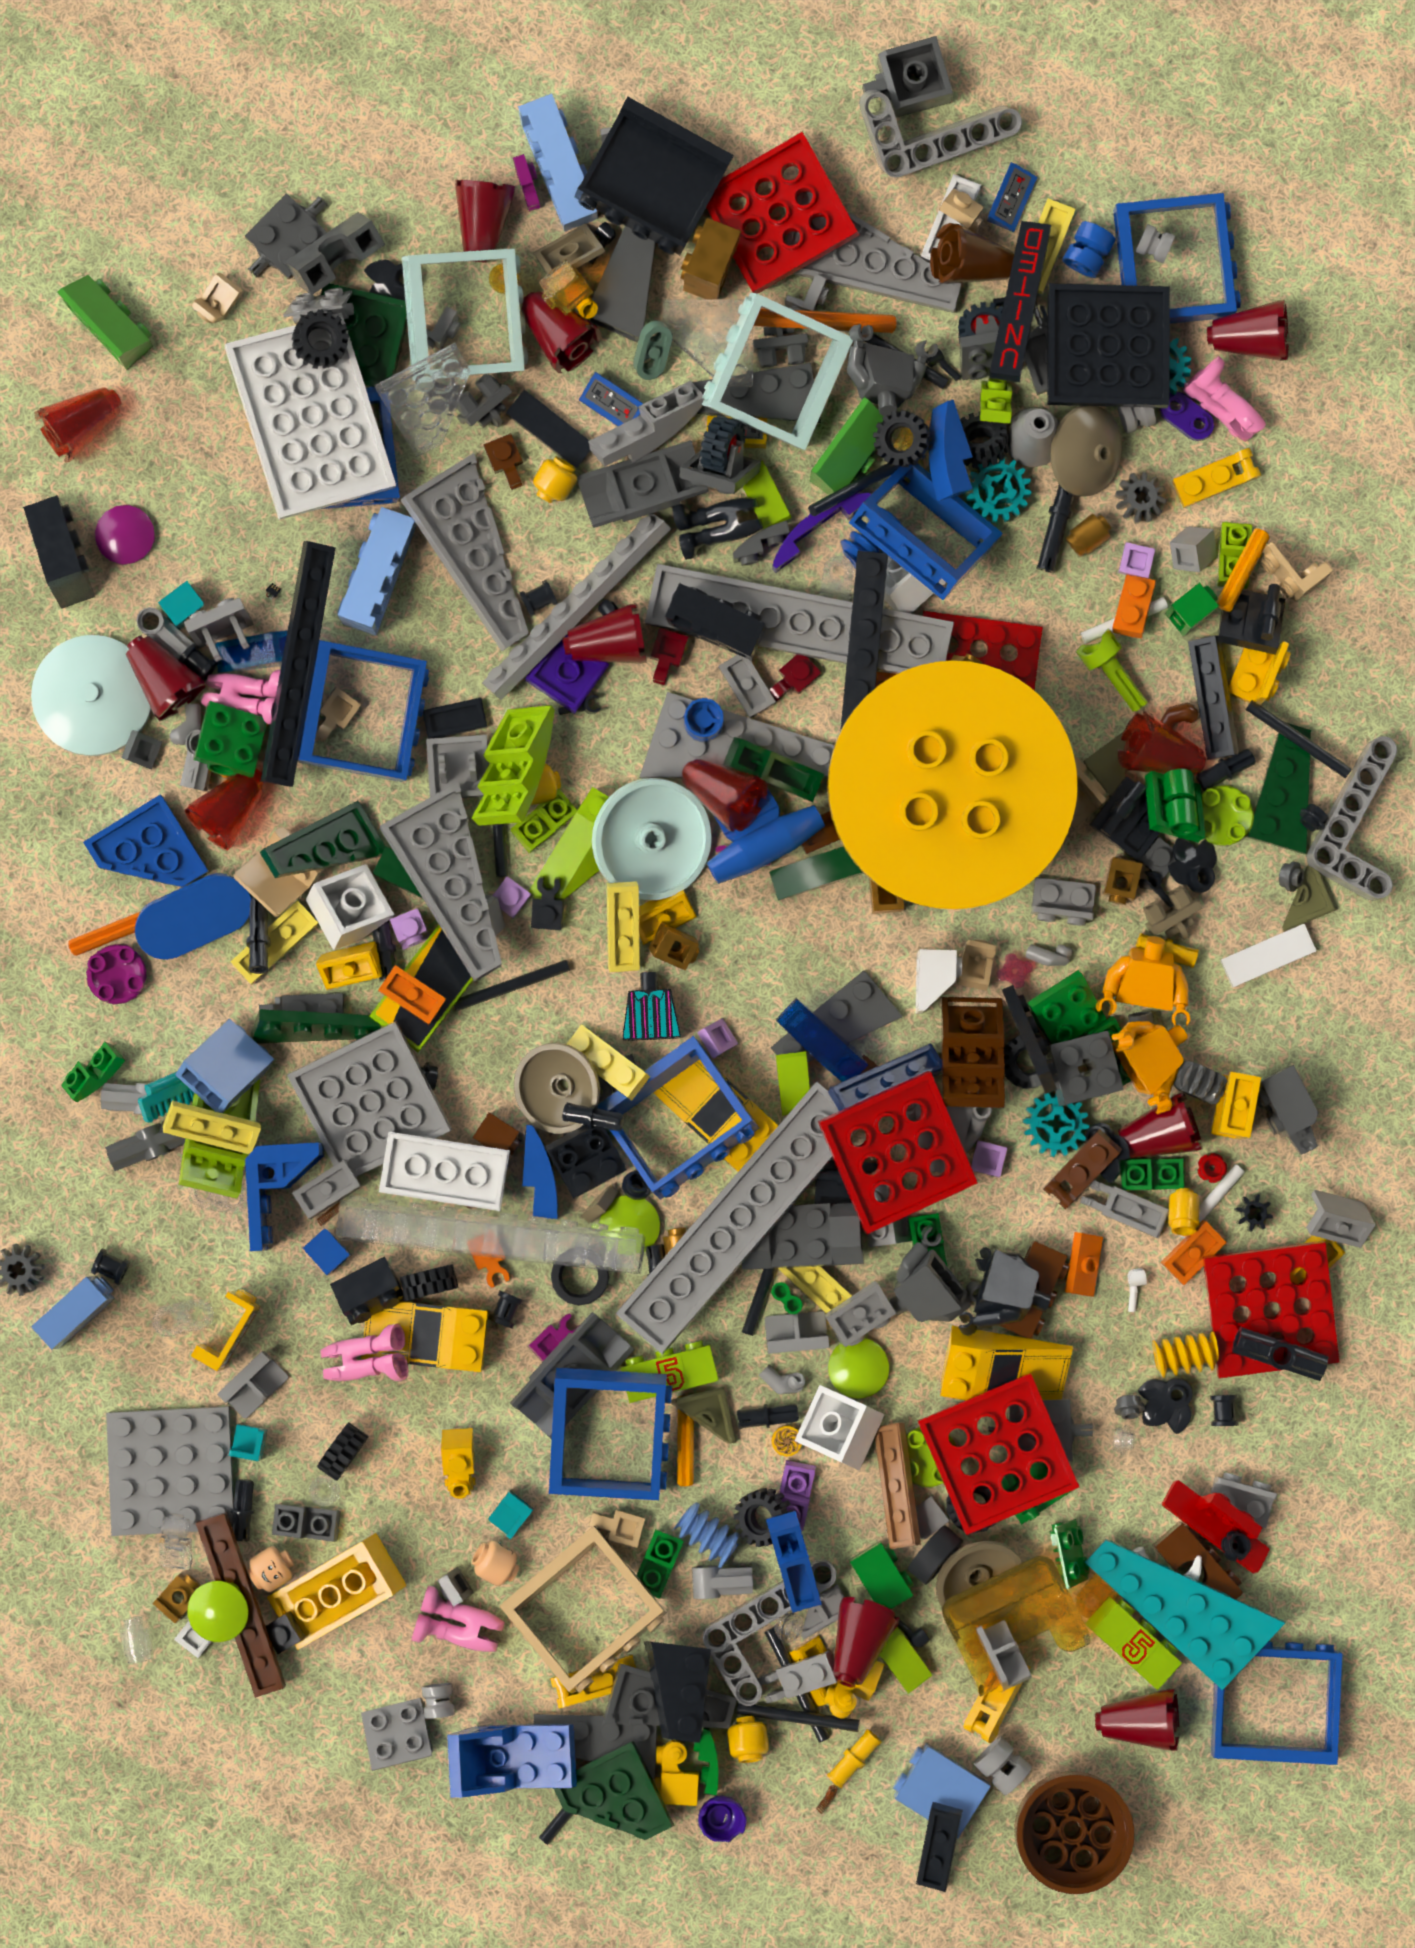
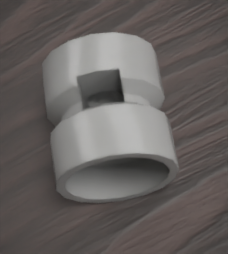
[974,1736,1032,1796]

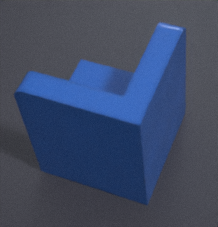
[303,1229,352,1275]

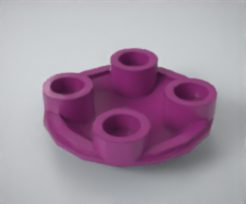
[95,505,156,565]
[86,945,147,1005]

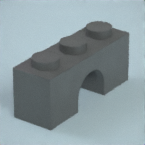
[285,212,385,295]

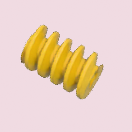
[1152,1331,1219,1378]

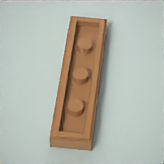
[875,1423,921,1549]

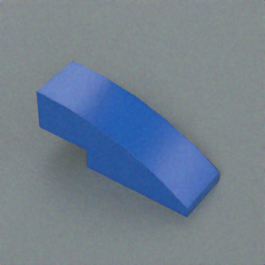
[929,400,972,502]
[522,1125,558,1219]
[766,1511,822,1613]

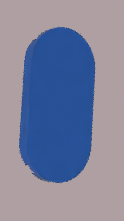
[135,873,251,960]

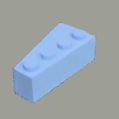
[518,93,598,232]
[338,507,417,636]

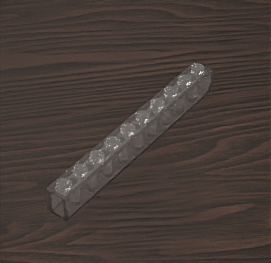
[335,1196,646,1274]

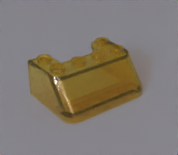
[942,1556,1090,1697]

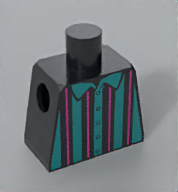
[623,972,681,1041]

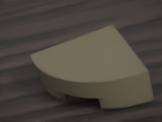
[581,1185,618,1223]

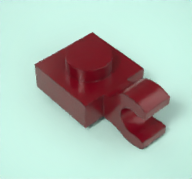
[650,628,688,686]
[770,654,821,702]

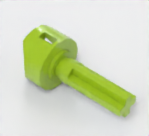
[1076,628,1148,712]

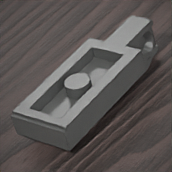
[259,993,344,1014]

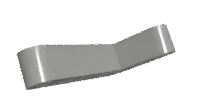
[859,90,1022,178]
[1306,736,1397,901]
[703,1559,836,1706]

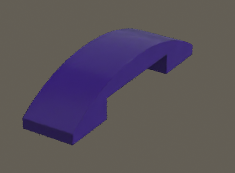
[772,493,871,573]

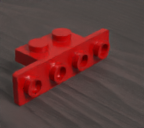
[1162,1480,1270,1574]

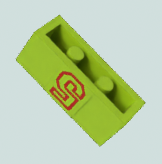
[621,1340,719,1404]
[1085,1596,1182,1691]

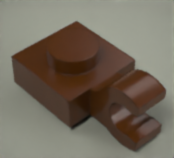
[483,433,523,490]

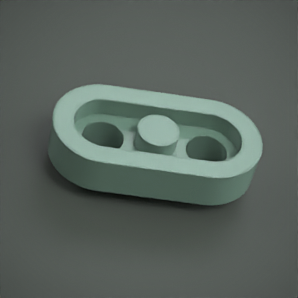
[633,321,673,380]

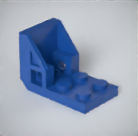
[245,1142,324,1251]
[447,1724,577,1798]

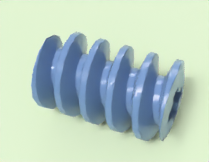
[672,1502,739,1569]

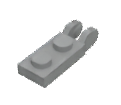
[1080,1180,1169,1238]
[758,1651,838,1703]

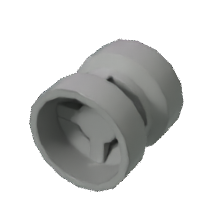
[1136,224,1175,263]
[1118,407,1156,434]
[421,1683,455,1719]

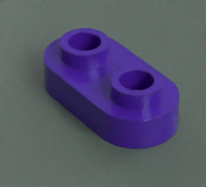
[1159,391,1214,441]

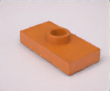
[1065,1232,1103,1297]

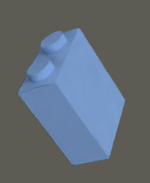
[175,1018,274,1113]
[31,1276,115,1350]
[893,1743,991,1839]

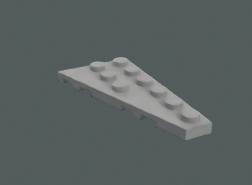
[785,191,961,313]
[401,453,529,651]
[639,692,834,779]
[380,782,502,981]

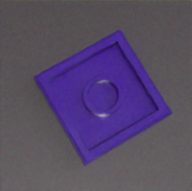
[525,635,609,714]

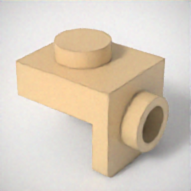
[939,188,984,233]
[191,273,243,323]
[957,940,997,991]

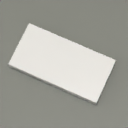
[379,1132,510,1211]

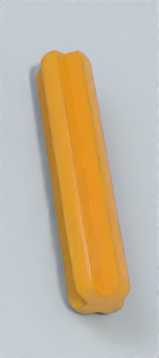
[1216,528,1269,612]
[677,1395,694,1486]

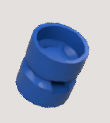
[1062,221,1116,278]
[684,698,723,742]

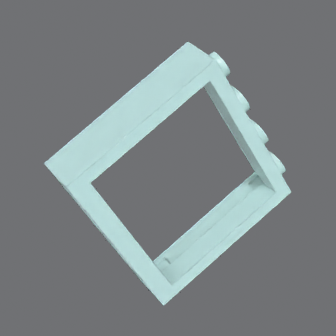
[402,248,528,379]
[702,293,853,450]

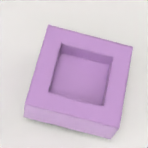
[1118,542,1155,579]
[492,876,532,919]
[697,1018,738,1058]
[971,1140,1007,1177]

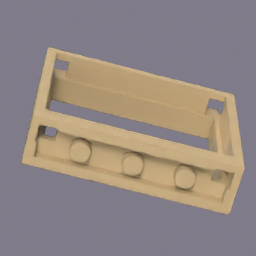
[500,1526,667,1693]

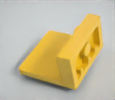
[1228,641,1291,705]

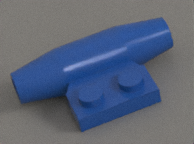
[707,783,825,884]

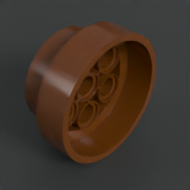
[1014,1771,1135,1894]

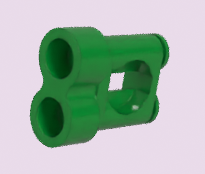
[771,1282,802,1314]

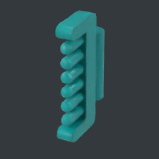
[138,1072,194,1123]

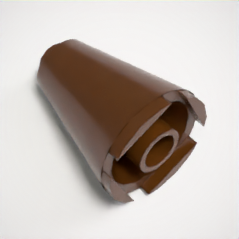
[930,223,1014,284]

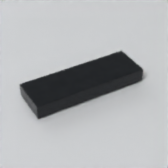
[506,390,591,470]
[916,1802,963,1892]

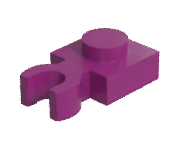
[513,154,540,212]
[527,1313,580,1362]

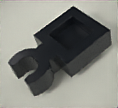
[531,876,564,930]

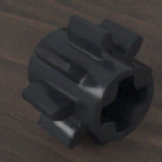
[1234,1194,1273,1232]

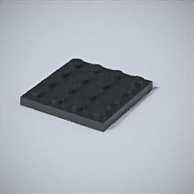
[1047,283,1170,408]

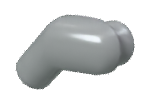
[170,704,201,745]
[1026,944,1072,966]
[759,1365,805,1395]

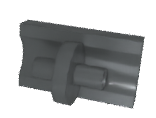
[753,327,808,368]
[454,374,512,428]

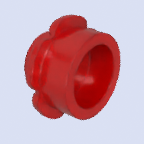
[1197,1153,1227,1183]

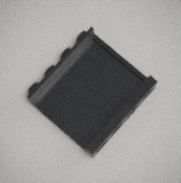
[574,96,734,256]

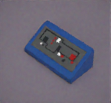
[987,162,1037,232]
[579,372,643,426]

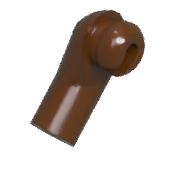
[1155,703,1199,737]

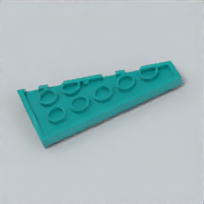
[1085,1539,1286,1690]

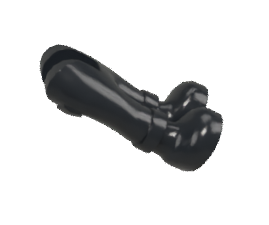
[672,497,764,560]

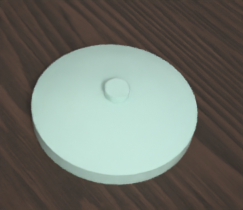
[31,635,152,756]
[592,778,711,900]

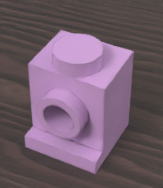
[390,908,430,950]

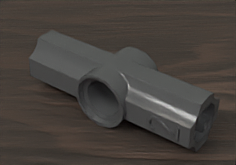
[105,1123,185,1171]

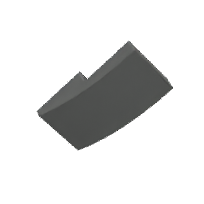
[732,521,790,566]
[272,1504,341,1542]

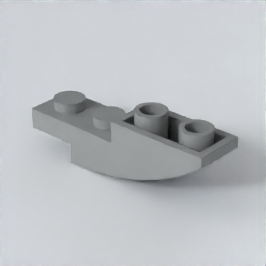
[588,380,704,467]

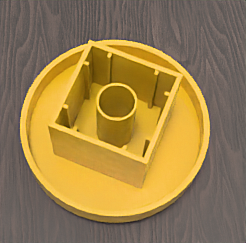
[828,661,1078,909]

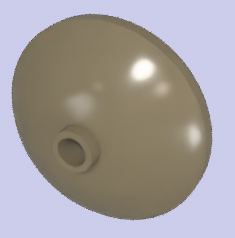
[1050,406,1122,497]
[514,1043,600,1134]
[936,1541,1026,1624]

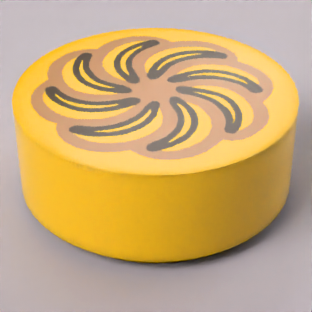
[771,1425,802,1457]

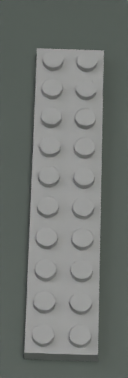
[645,564,954,674]
[616,1082,858,1355]

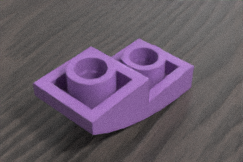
[779,1460,816,1531]

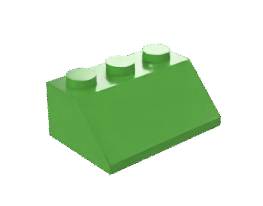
[57,275,153,370]
[810,397,893,495]

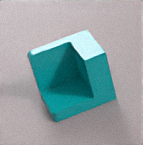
[158,581,204,630]
[229,1424,268,1461]
[488,1490,534,1540]

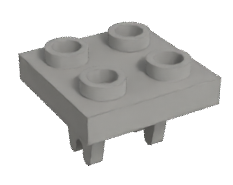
[184,597,254,662]
[426,735,489,798]

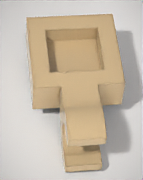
[316,687,361,742]
[589,1509,645,1548]

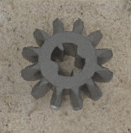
[1115,472,1167,524]
[1173,1061,1227,1104]
[0,1244,45,1296]

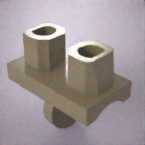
[1143,886,1202,941]

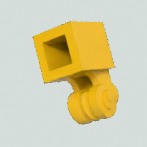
[441,1428,476,1499]
[823,1661,885,1719]
[655,1740,699,1806]

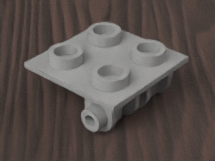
[283,288,354,324]
[361,1698,433,1771]

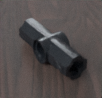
[1232,1326,1329,1381]

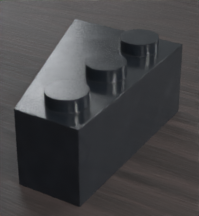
[23,495,95,609]
[665,583,767,661]
[644,1641,711,1743]

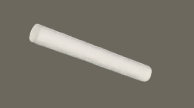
[1080,597,1168,644]
[1179,1164,1245,1239]

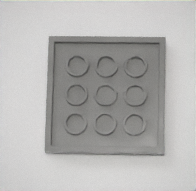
[287,1020,452,1177]
[106,1406,234,1536]

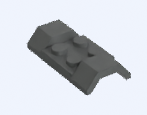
[577,440,709,528]
[742,1203,864,1270]
[510,1312,635,1440]

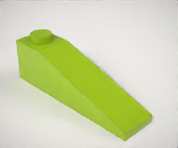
[528,787,609,899]

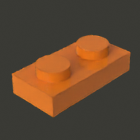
[1112,574,1156,639]
[378,965,446,1025]
[1160,1220,1227,1285]

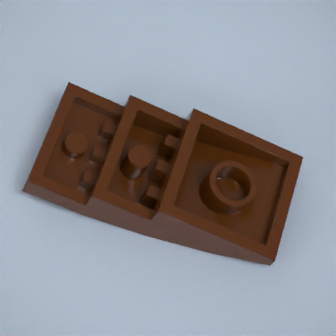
[941,997,1005,1108]

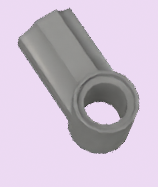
[136,607,193,660]
[180,730,212,791]
[100,1083,160,1116]
[692,1566,753,1599]

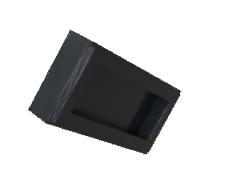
[423,698,488,739]

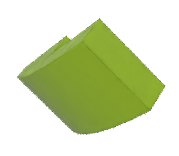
[980,378,1012,423]
[743,460,792,529]
[1217,522,1252,589]
[510,789,577,853]
[776,1051,810,1116]
[880,1627,932,1694]

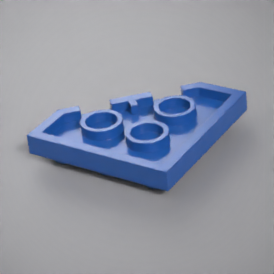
[83,794,209,888]

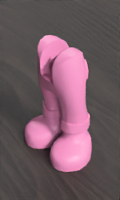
[1182,356,1266,442]
[201,670,280,725]
[320,1324,409,1382]
[411,1585,505,1652]

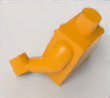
[1096,936,1190,1026]
[1111,1021,1188,1115]

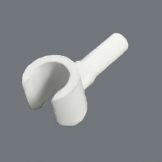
[1127,1268,1147,1312]

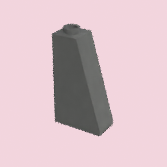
[586,226,656,343]

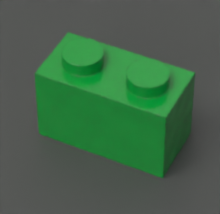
[1165,582,1219,637]
[849,1541,914,1609]

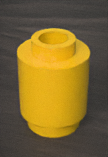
[1168,1188,1200,1236]

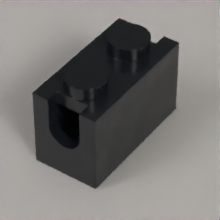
[330,1256,405,1326]

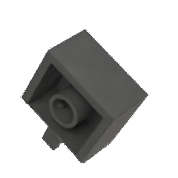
[862,36,953,118]
[1029,1031,1124,1106]
[1257,1065,1318,1155]

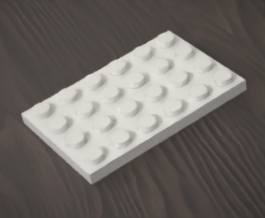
[224,313,396,520]

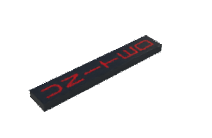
[990,221,1051,383]

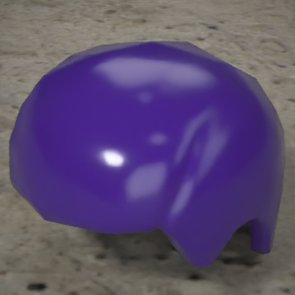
[698,1795,747,1842]

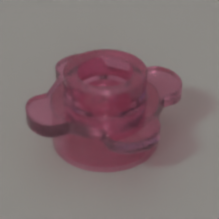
[997,953,1033,989]

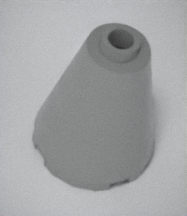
[1006,407,1060,467]

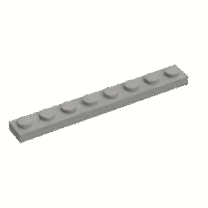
[482,513,671,700]

